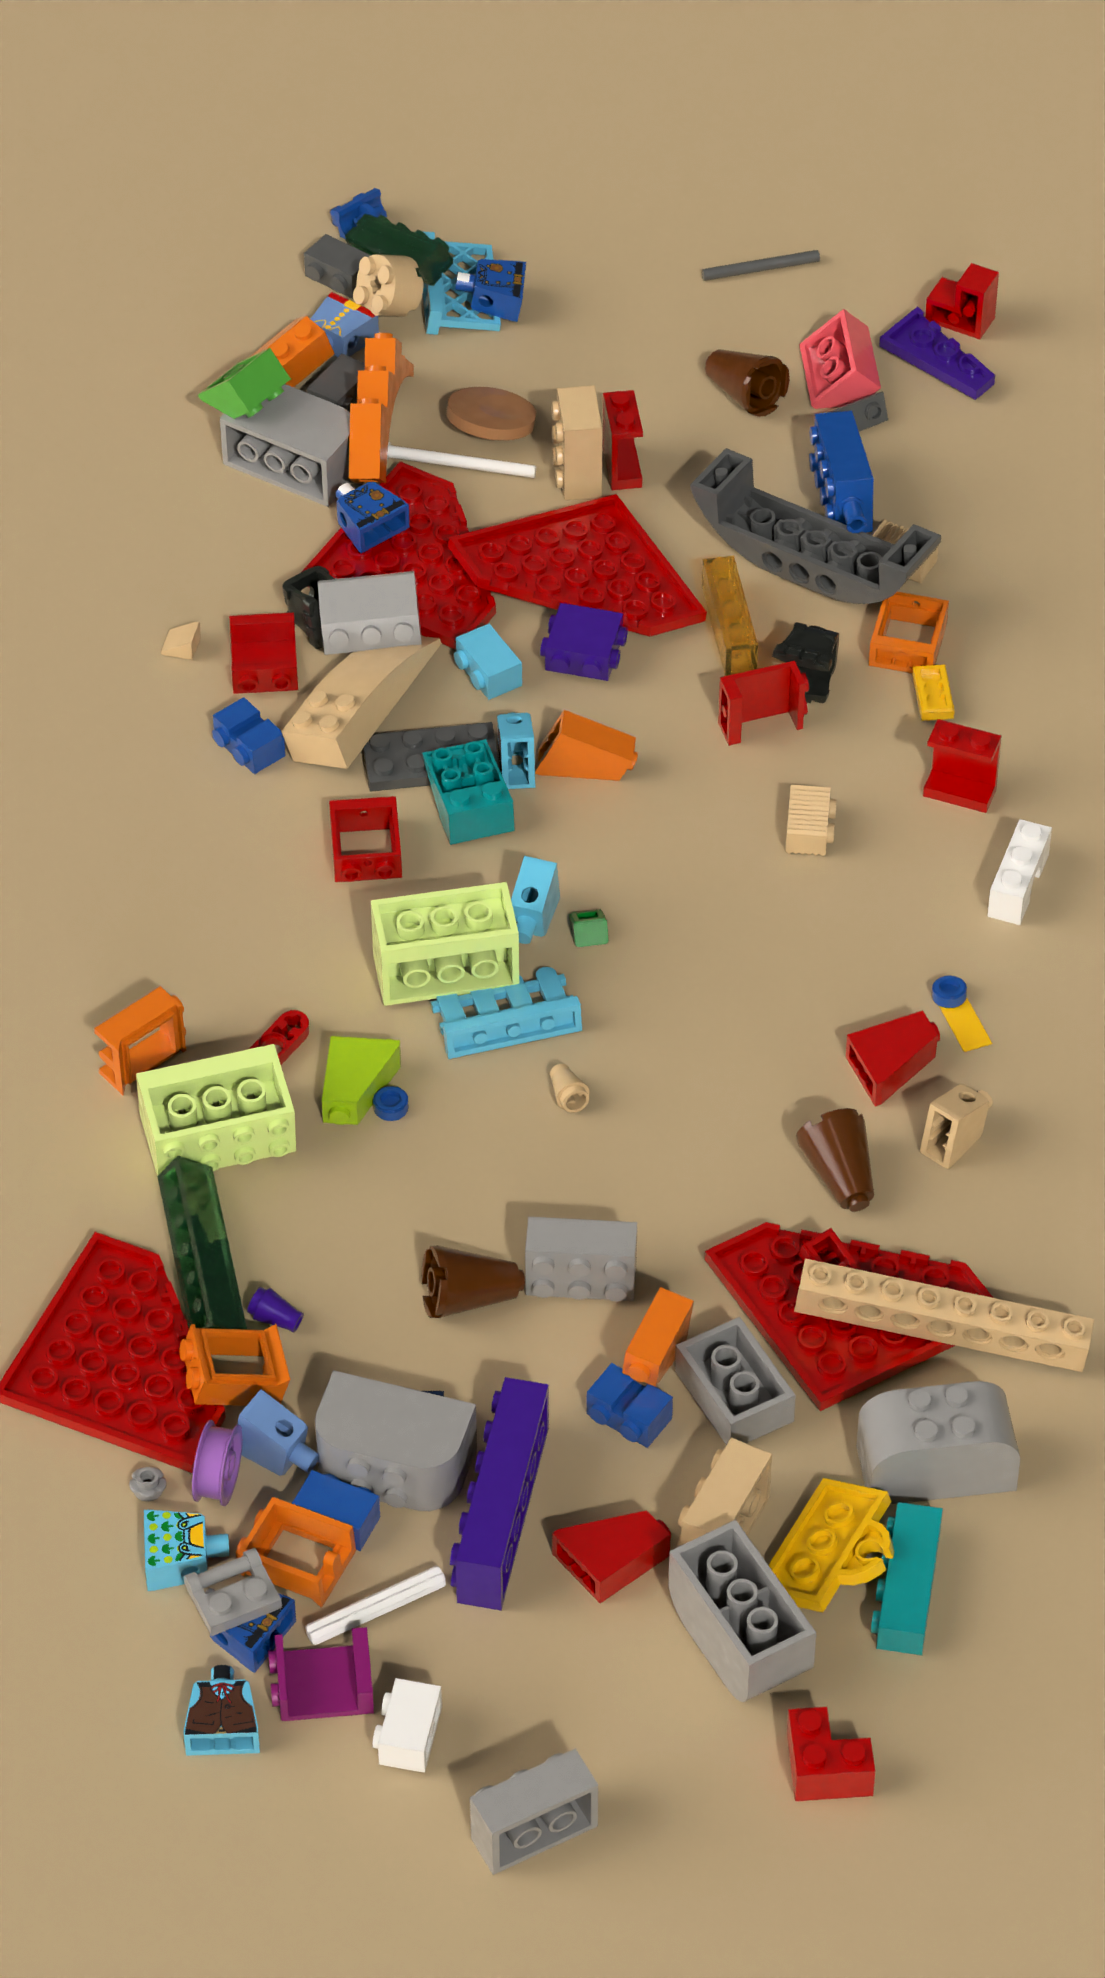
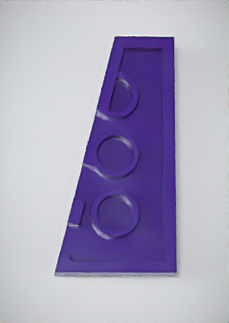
[879,306,995,400]

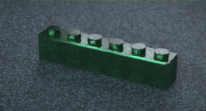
[157,1156,247,1330]

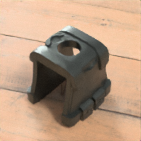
[282,566,337,649]
[772,622,839,703]

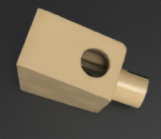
[920,1084,993,1170]

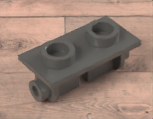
[827,391,888,432]

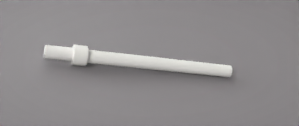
[387,442,536,478]

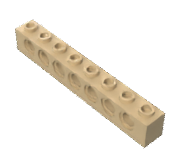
[794,1258,1094,1372]

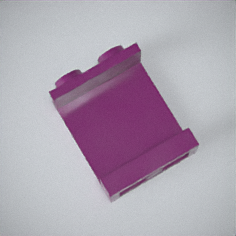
[268,1627,374,1722]

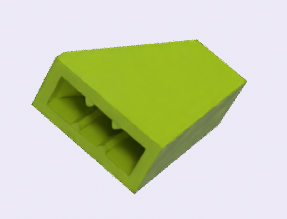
[322,1036,401,1125]

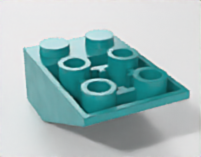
[422,739,515,845]

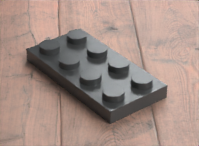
[363,722,501,792]

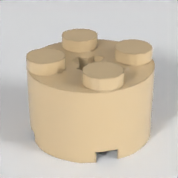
[353,254,423,317]

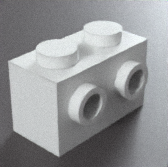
[373,1678,442,1773]

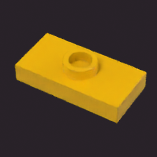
[912,664,955,721]

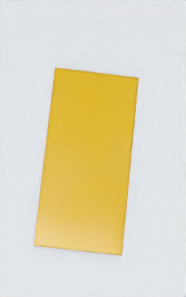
[938,997,993,1052]

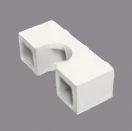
[988,819,1052,925]

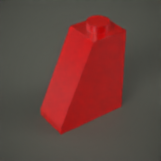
[846,1010,940,1106]
[552,1510,671,1603]

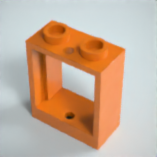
[869,592,949,673]

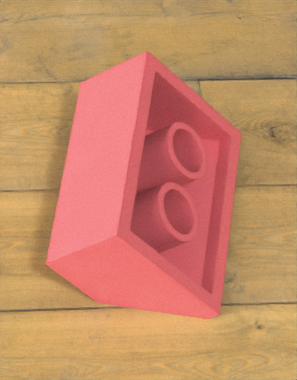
[799,309,881,409]

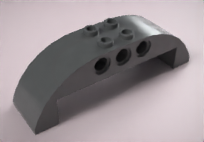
[690,448,941,604]

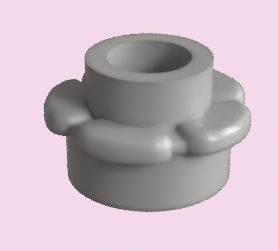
[129,1467,166,1501]

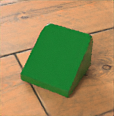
[569,909,609,947]

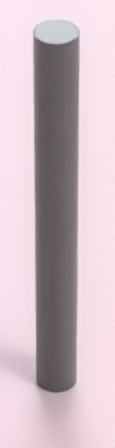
[702,250,820,281]

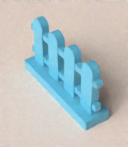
[431,967,582,1059]

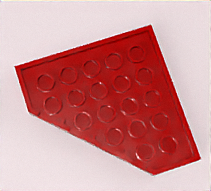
[302,461,496,650]
[448,494,707,637]
[705,1222,994,1411]
[0,1232,226,1473]

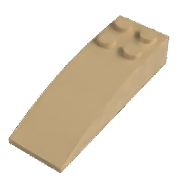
[281,636,442,769]

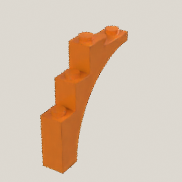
[349,333,414,483]

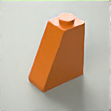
[535,710,638,781]
[622,1287,694,1387]

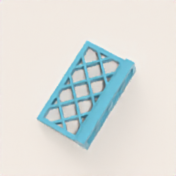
[418,231,501,335]

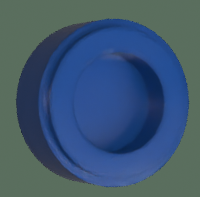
[932,976,967,1008]
[373,1086,409,1121]

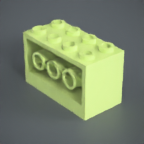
[371,882,519,1006]
[136,1044,296,1181]

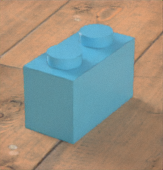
[454,623,522,700]

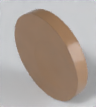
[446,387,537,440]

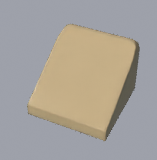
[161,622,201,660]

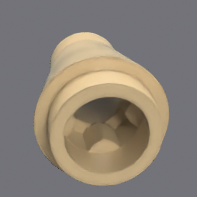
[550,1064,590,1113]

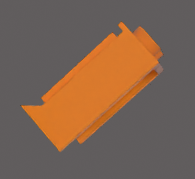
[94,986,186,1095]
[179,1324,290,1406]
[236,1497,356,1608]

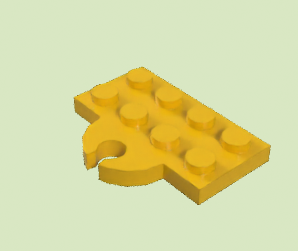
[769,1478,894,1613]

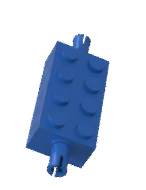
[809,411,874,533]

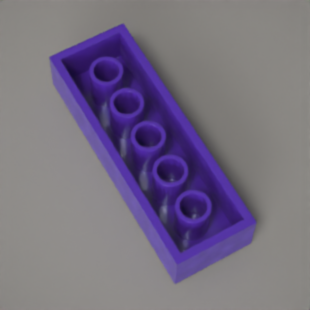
[450,1377,549,1611]

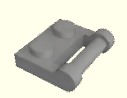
[183,1548,282,1636]

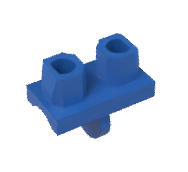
[330,188,387,239]

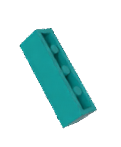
[871,1502,943,1655]

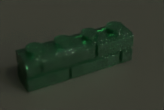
[345,214,454,286]

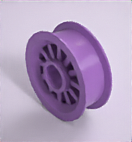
[192,1420,243,1507]

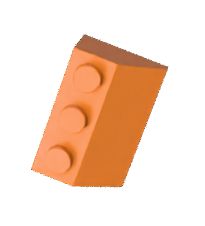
[248,316,335,387]

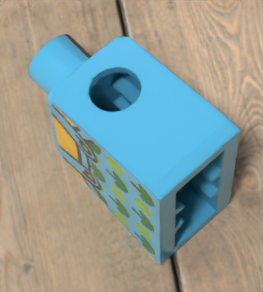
[144,1510,230,1591]

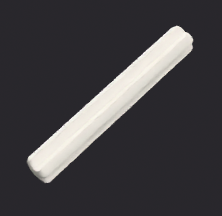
[305,1566,446,1645]

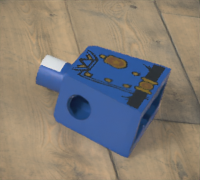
[455,259,526,322]
[336,482,410,553]
[205,1588,296,1673]

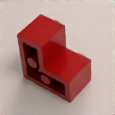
[925,263,999,340]
[787,1707,875,1801]

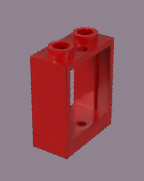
[329,796,402,882]

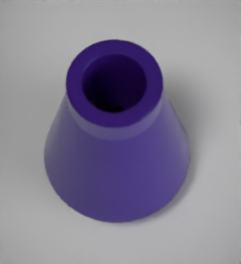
[247,1287,304,1333]

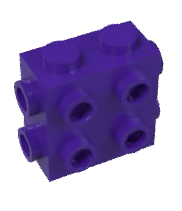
[540,603,628,681]

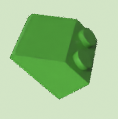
[198,348,291,419]

